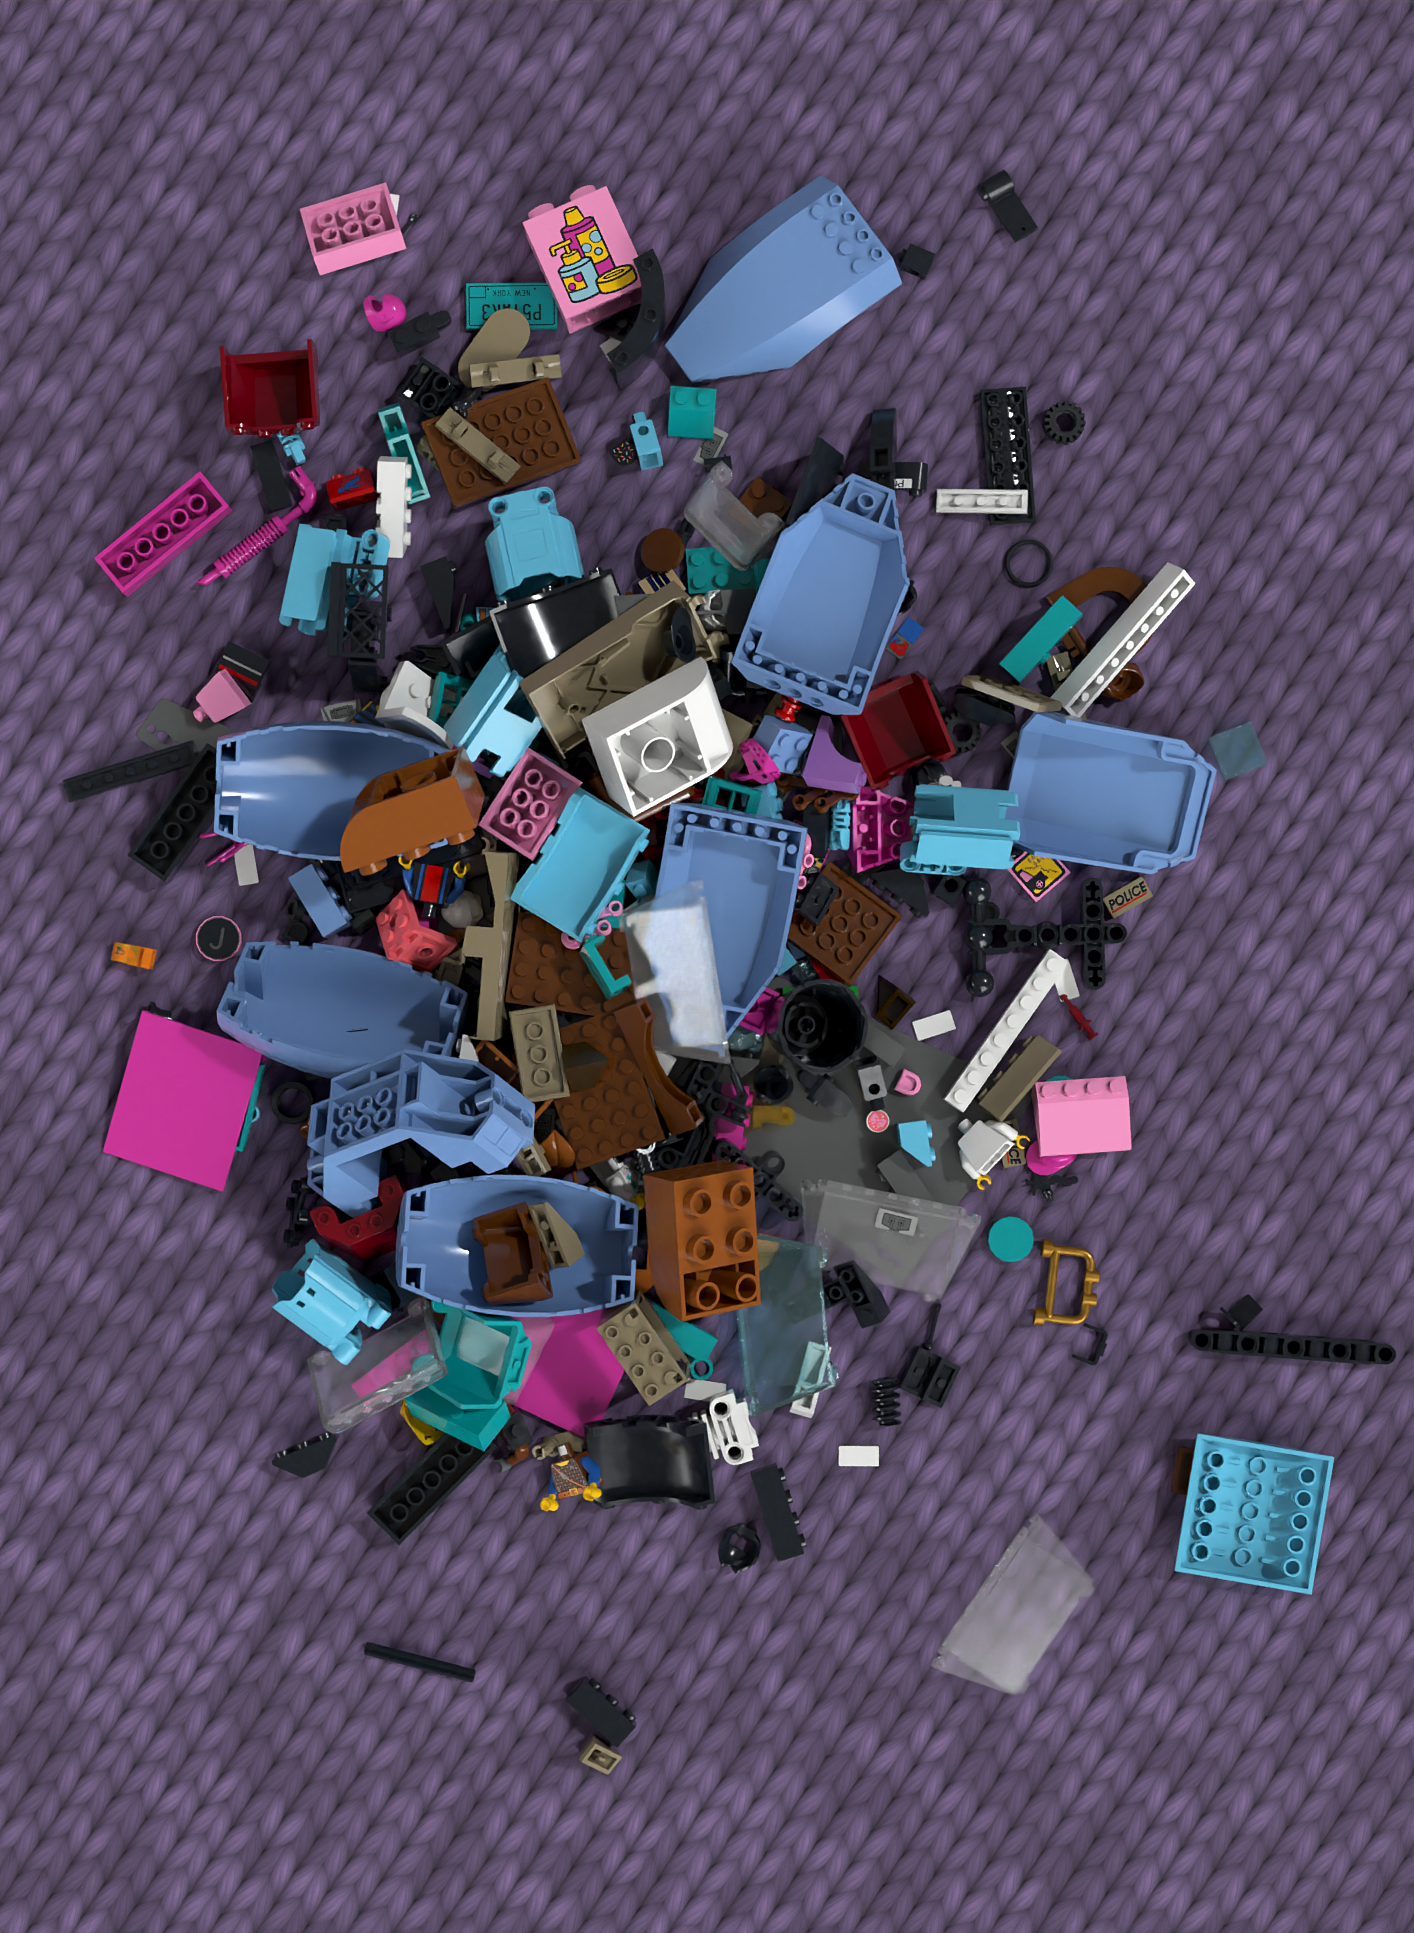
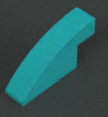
[377,402,430,504]

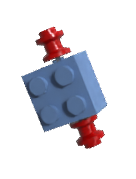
[743,695,813,785]

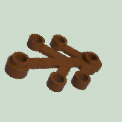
[774,761,861,813]

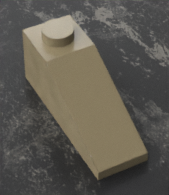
[528,1202,585,1269]

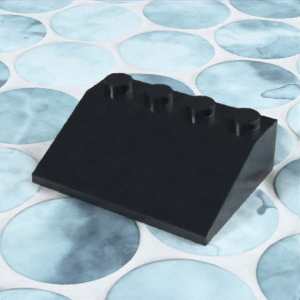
[785,437,847,528]

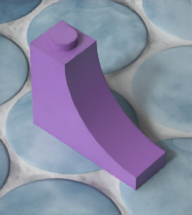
[802,715,867,794]

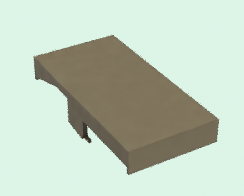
[519,580,724,759]
[461,837,522,1041]

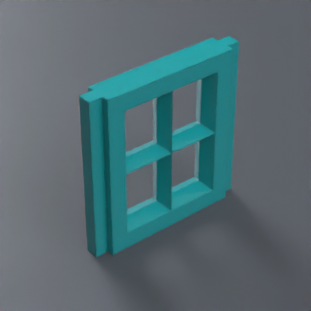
[702,776,763,815]

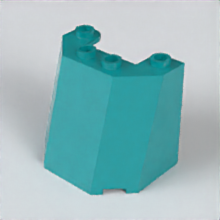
[411,1300,532,1409]

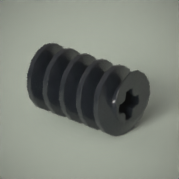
[871,1377,901,1426]

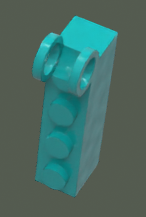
[640,1297,718,1380]

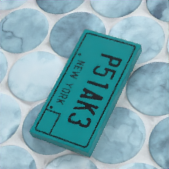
[466,283,558,330]

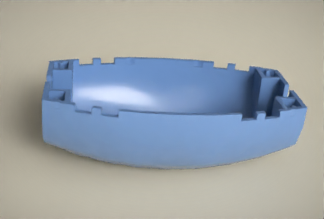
[214,721,450,861]
[216,941,468,1079]
[396,1175,639,1317]

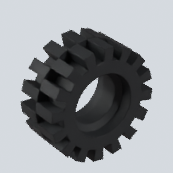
[1043,401,1086,445]
[944,711,982,754]

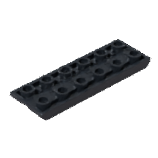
[980,387,1036,525]

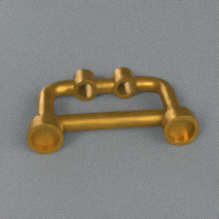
[1033,1238,1100,1326]

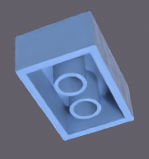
[288,864,353,939]

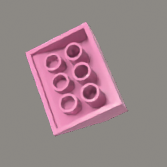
[300,182,406,275]
[479,747,583,861]
[1031,1076,1131,1157]

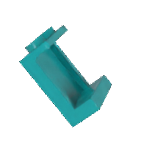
[579,934,632,1001]

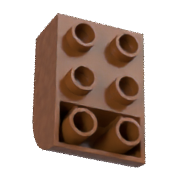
[340,746,485,875]
[644,1160,761,1321]

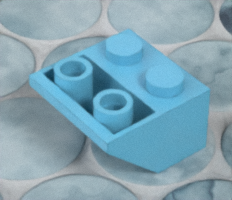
[896,1120,935,1167]

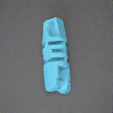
[277,432,306,466]
[829,792,851,850]

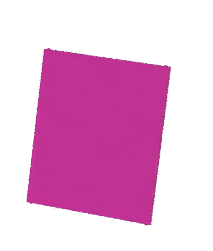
[103,1010,263,1192]
[502,1299,654,1438]

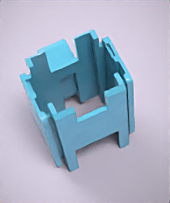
[279,524,390,641]
[444,644,542,777]
[900,784,1020,875]

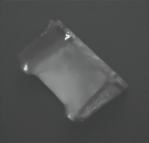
[684,460,786,571]

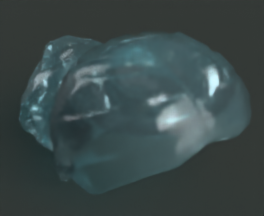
[724,1030,764,1054]

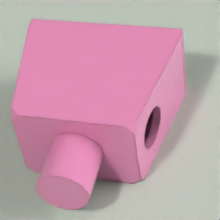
[193,669,252,723]

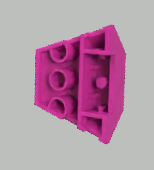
[846,786,919,873]

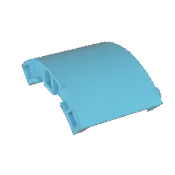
[510,787,650,942]

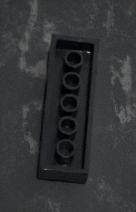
[128,743,217,883]
[367,1433,499,1545]

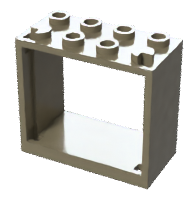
[596,1288,691,1406]

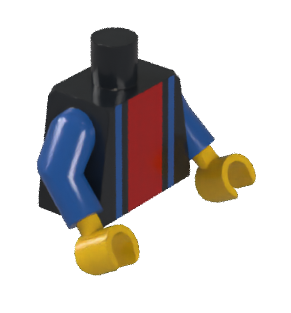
[399,856,470,919]

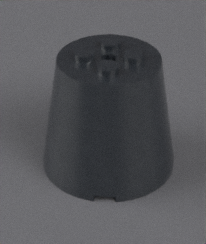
[766,979,868,1073]

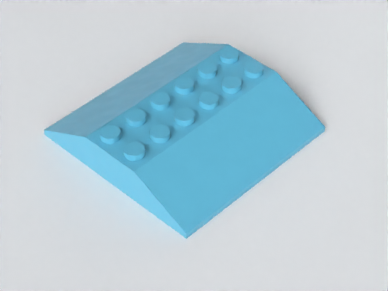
[1174,1433,1334,1595]

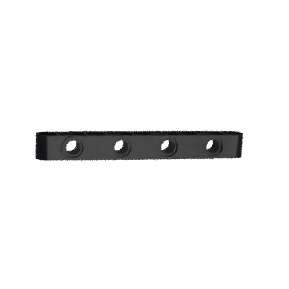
[1189,1328,1396,1365]

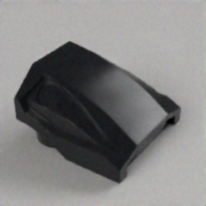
[396,357,462,419]

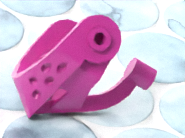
[730,738,781,785]

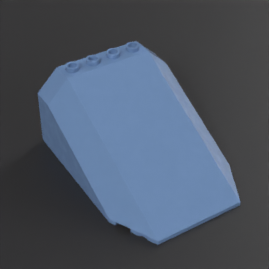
[1005,712,1217,874]

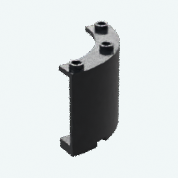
[607,248,666,391]
[489,567,621,690]
[583,1414,715,1510]

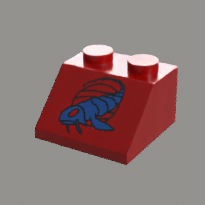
[326,468,379,511]

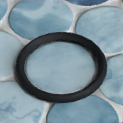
[1005,539,1053,587]

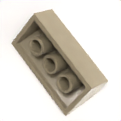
[977,1034,1062,1122]

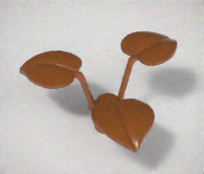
[539,1130,607,1193]

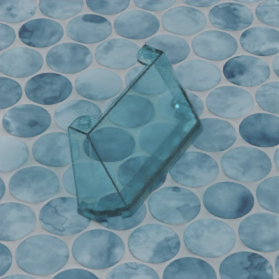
[736,1234,838,1416]

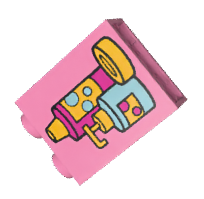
[522,185,642,334]

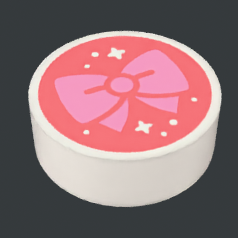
[866,1110,889,1133]

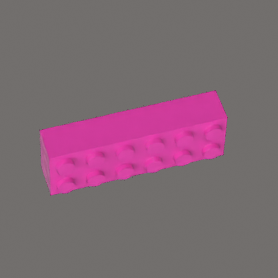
[94,472,233,597]

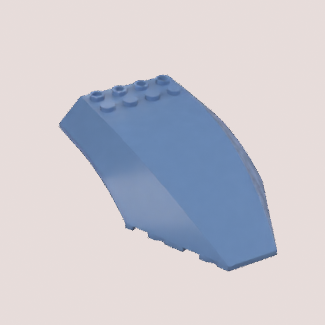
[665,175,902,383]
[731,473,910,715]
[644,802,808,1050]

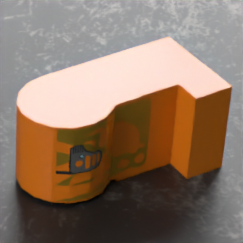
[111,942,157,970]

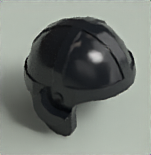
[754,1064,794,1105]

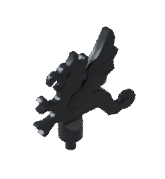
[1025,1168,1078,1203]

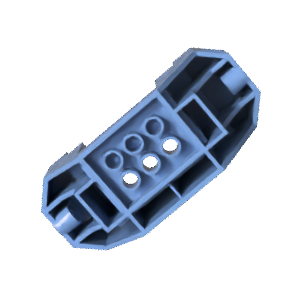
[307,1049,535,1218]

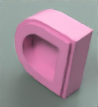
[894,1069,921,1095]

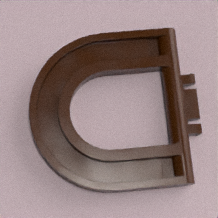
[1045,567,1154,659]

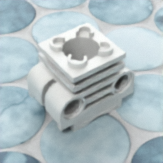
[692,1389,759,1465]

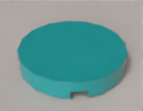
[988,1216,1034,1262]

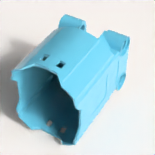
[485,487,585,602]
[271,1238,392,1365]

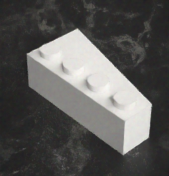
[376,456,412,558]

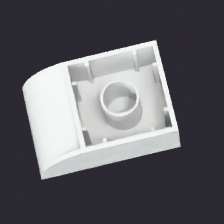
[582,657,733,816]

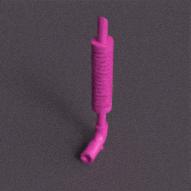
[195,466,317,586]

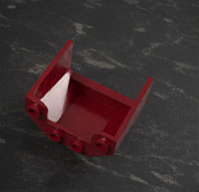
[219,339,320,438]
[838,671,956,790]
[310,1172,411,1262]

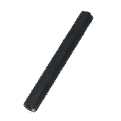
[364,1642,476,1682]

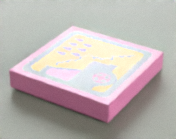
[1007,852,1071,903]

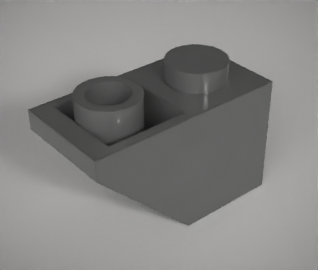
[711,1051,759,1084]

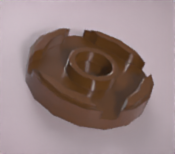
[641,528,685,574]

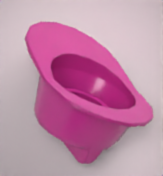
[1026,1140,1077,1175]

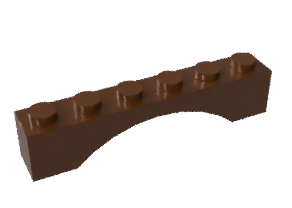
[614,996,704,1136]

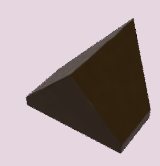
[875,975,916,1030]
[562,1041,609,1092]

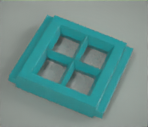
[429,672,475,729]

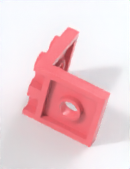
[376,889,457,973]

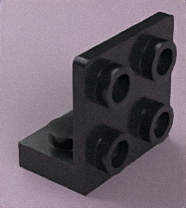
[793,872,839,926]

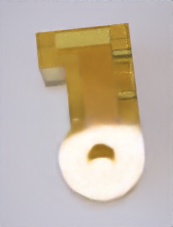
[752,1105,795,1129]

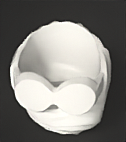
[699,590,726,632]
[441,890,484,928]

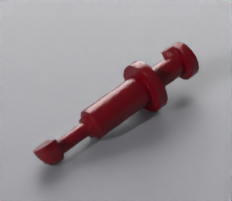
[1059,994,1099,1041]

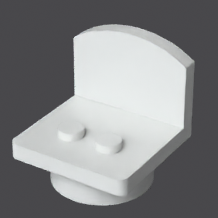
[375,661,454,750]

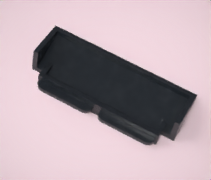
[440,577,565,679]

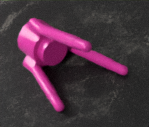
[199,831,248,867]

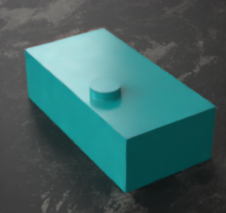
[999,595,1083,684]
[405,1382,511,1451]

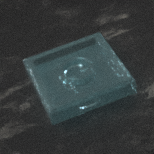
[1208,722,1268,781]

